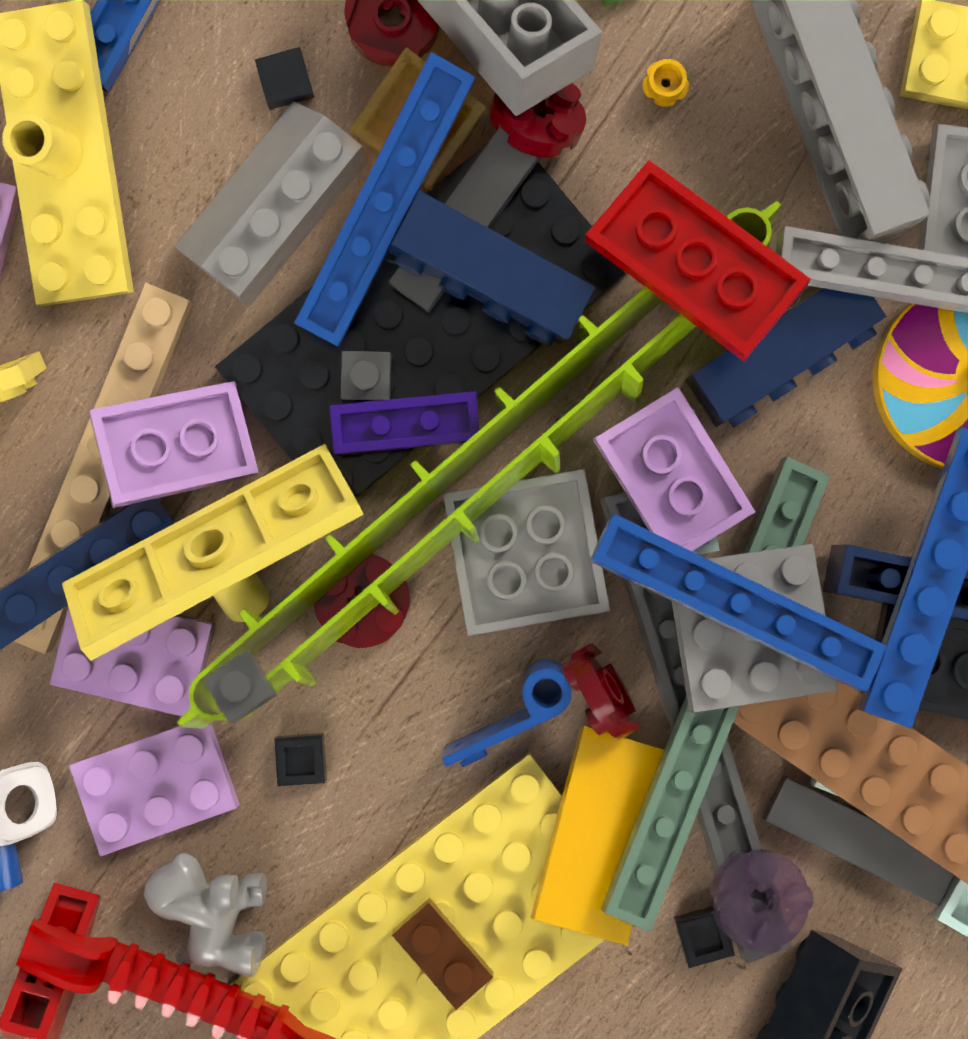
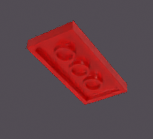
[585,160,811,362]

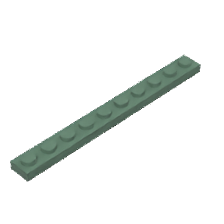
[601,456,830,932]

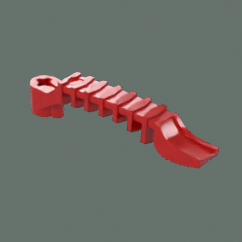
[16,919,336,1039]

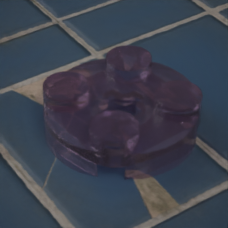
[711,849,814,953]

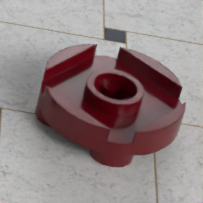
[344,0,440,67]
[489,83,586,158]
[314,553,410,648]
[563,643,639,740]

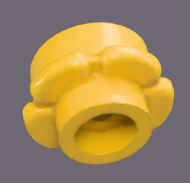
[642,59,689,107]

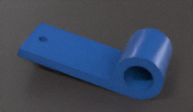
[442,659,572,767]

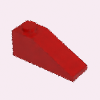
[0,883,101,1039]

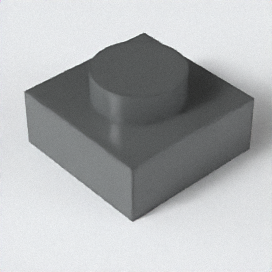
[341,351,392,402]
[202,650,278,724]

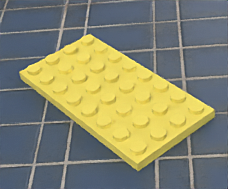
[228,751,604,1039]

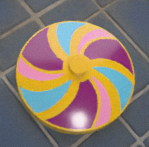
[873,303,968,469]

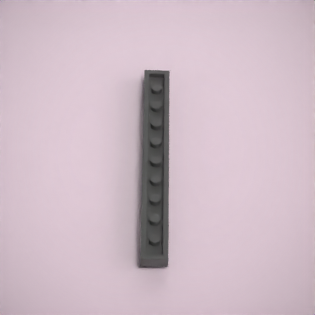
[600,492,792,963]

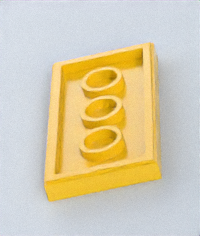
[531,726,664,946]

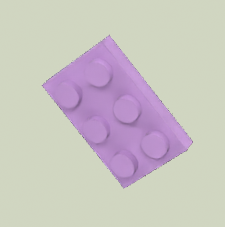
[89,381,259,508]
[593,387,755,551]
[49,607,215,716]
[69,723,240,856]

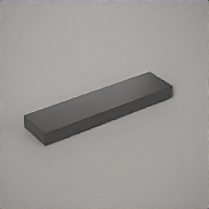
[389,126,541,313]
[762,775,954,906]

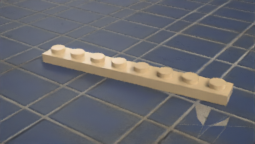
[13,283,193,654]

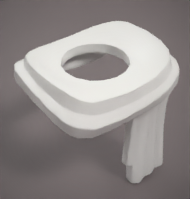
[0,762,57,846]

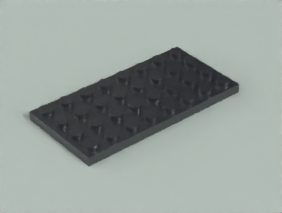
[215,142,628,499]

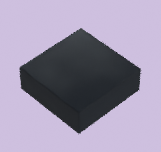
[254,47,315,110]
[274,733,327,786]
[674,905,735,968]

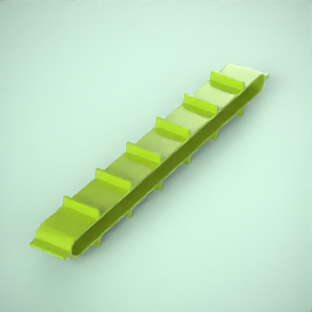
[177,201,781,729]

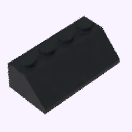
[756,930,902,1039]

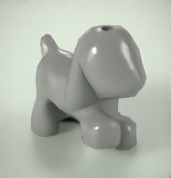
[144,853,267,977]

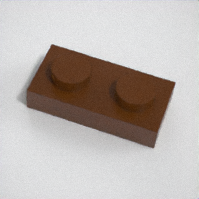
[392,898,493,1010]

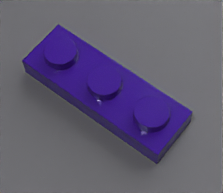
[329,391,480,456]

